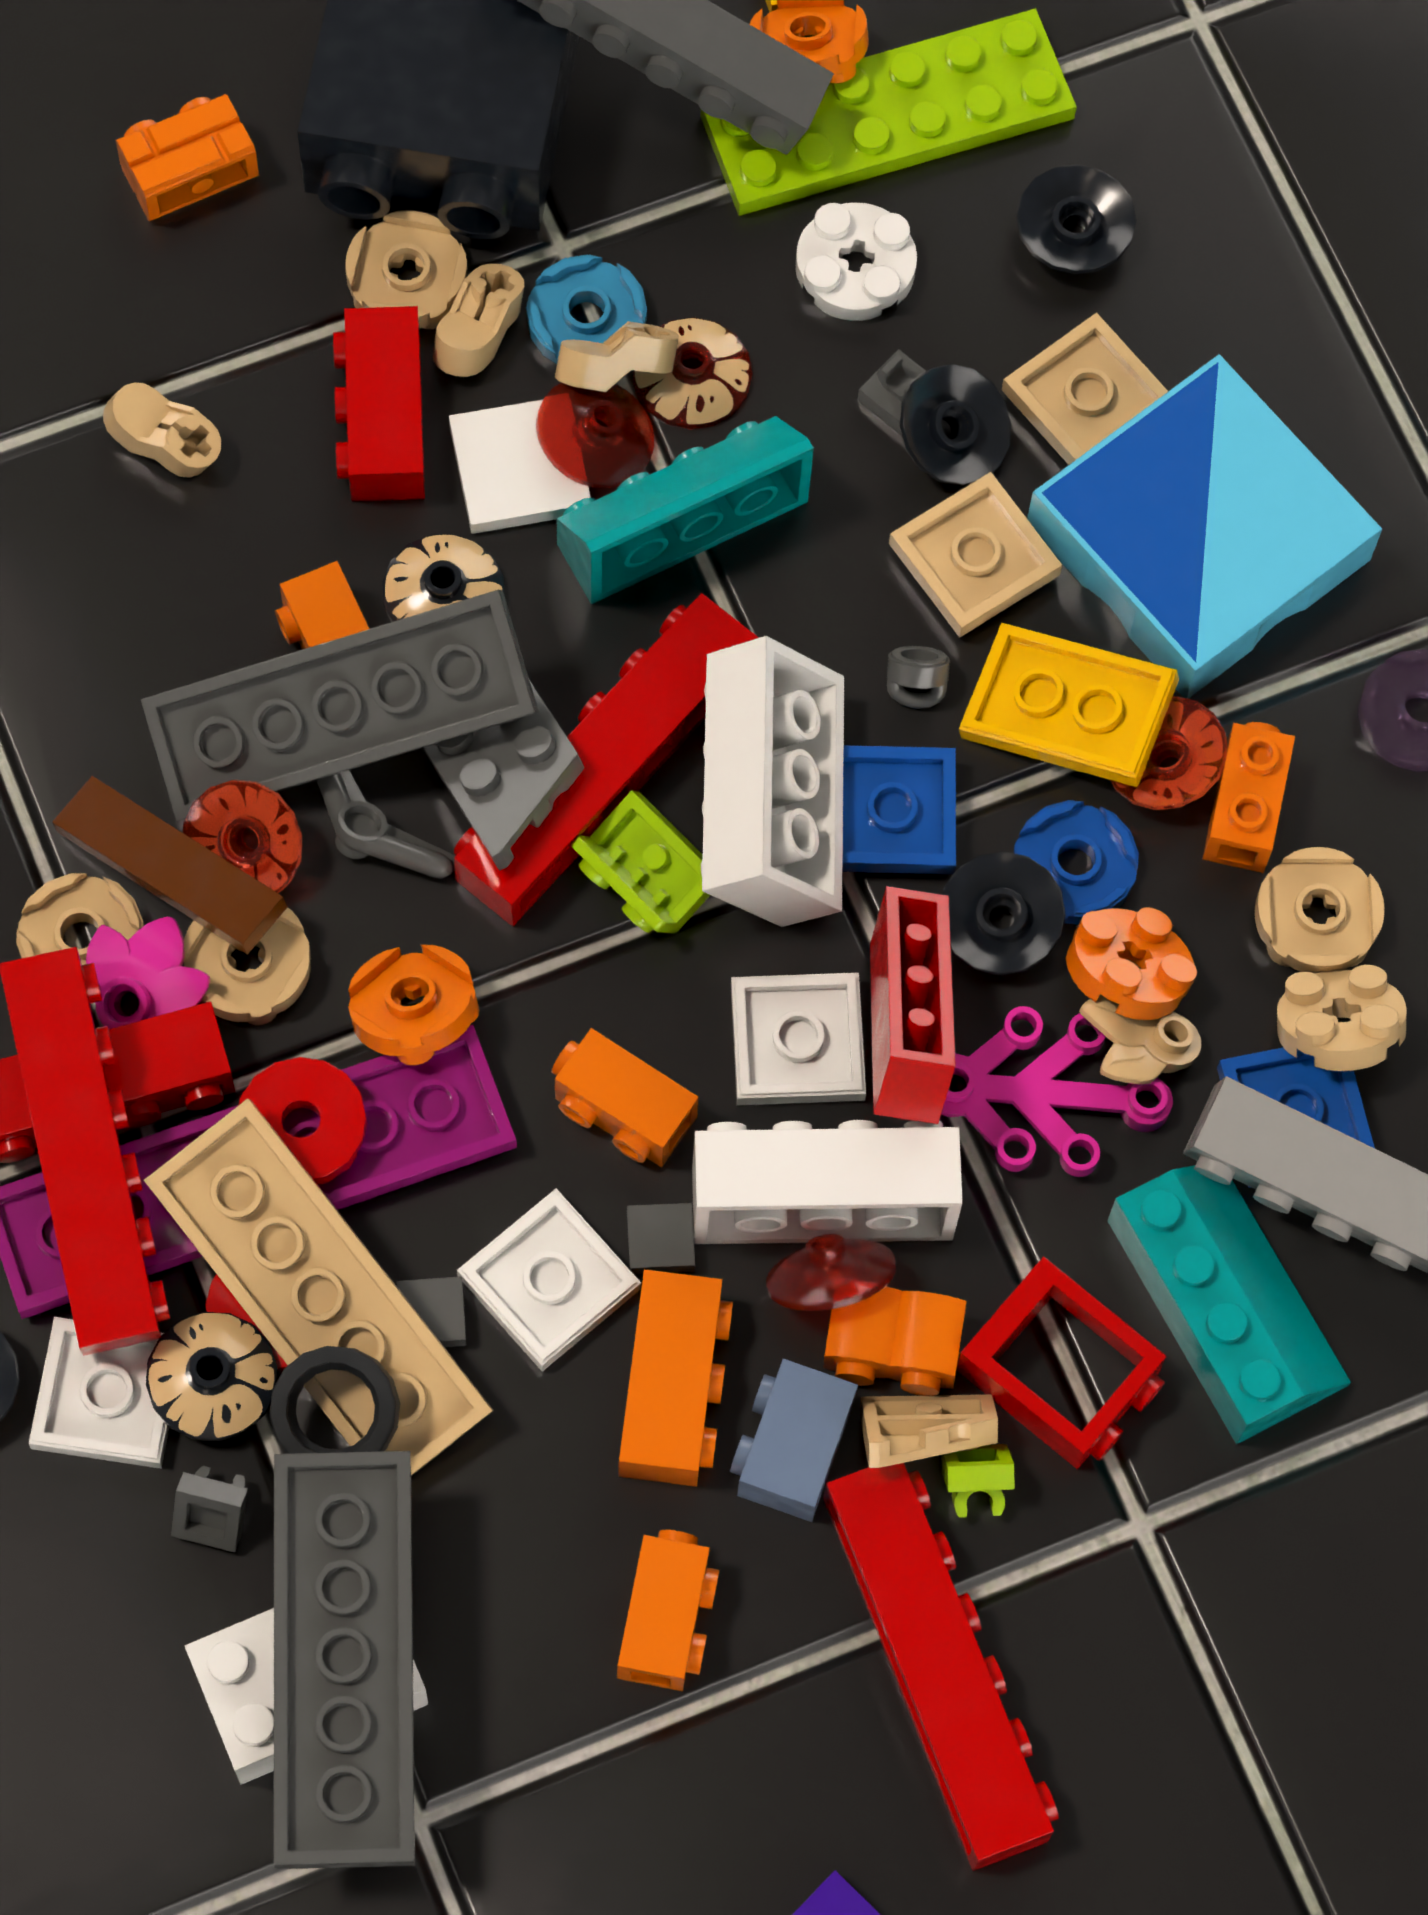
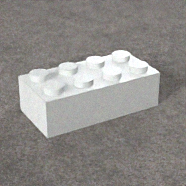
[701,636,844,927]
[692,1120,962,1244]

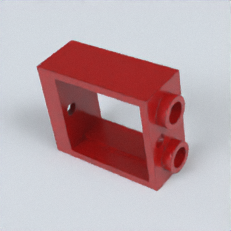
[956,1256,1167,1470]

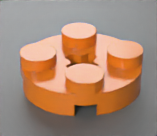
[750,0,869,84]
[1066,907,1197,1020]
[348,945,480,1065]

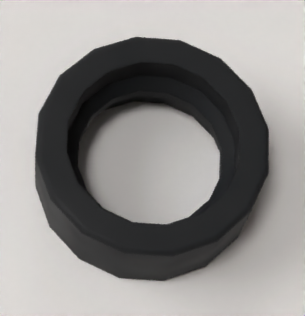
[270,1346,400,1454]

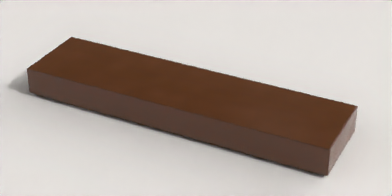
[52,776,288,955]

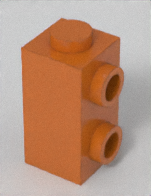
[275,561,369,650]
[1202,722,1295,873]
[551,1028,699,1168]
[617,1530,720,1692]

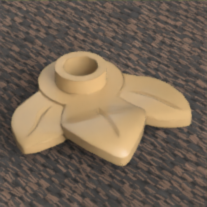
[1079,994,1202,1084]

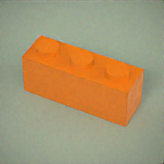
[618,1269,733,1487]

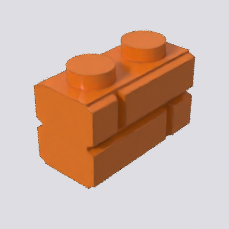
[116,94,259,221]

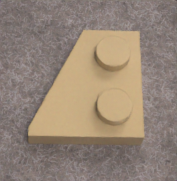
[861,1394,998,1468]

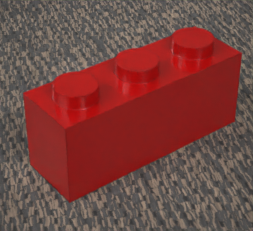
[333,306,425,502]

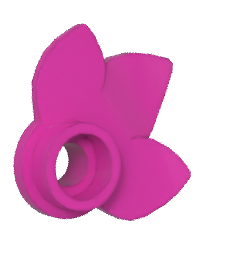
[86,916,210,1029]

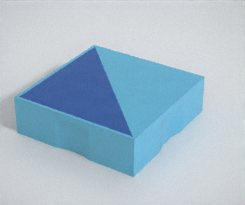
[1027,354,1382,700]

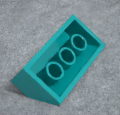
[557,416,814,604]
[1107,1165,1351,1445]

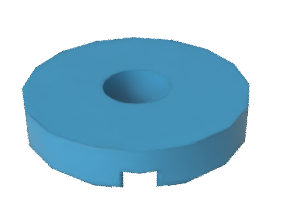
[526,255,647,364]

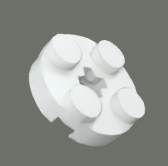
[796,203,917,321]

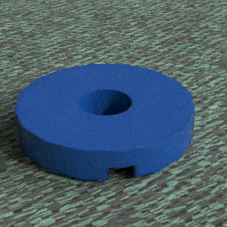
[1013,800,1139,925]

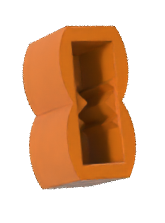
[824,1280,967,1396]

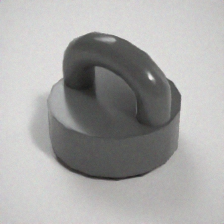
[887,646,950,709]

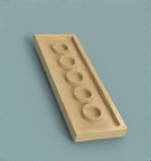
[144,1098,494,1476]

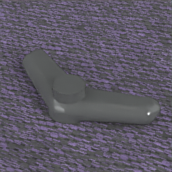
[317,770,455,879]

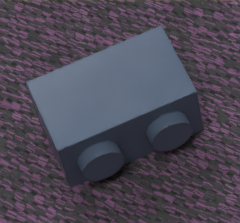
[730,1359,858,1522]

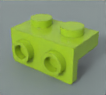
[571,790,710,933]

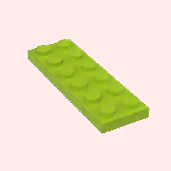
[700,8,1077,216]

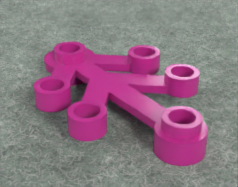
[941,1006,1173,1177]

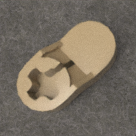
[433,263,524,377]
[555,321,679,392]
[103,382,221,478]

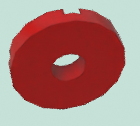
[238,1057,367,1185]

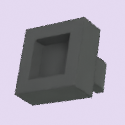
[858,349,926,436]
[171,1466,248,1553]

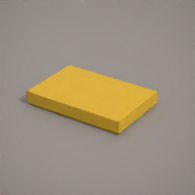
[959,622,1179,788]

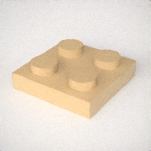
[1002,312,1168,465]
[889,472,1062,638]

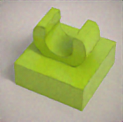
[941,1444,1015,1518]

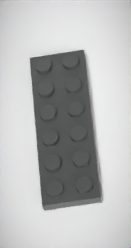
[141,590,539,821]
[274,1451,415,1869]

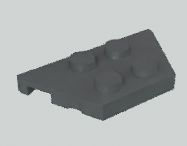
[422,681,585,871]

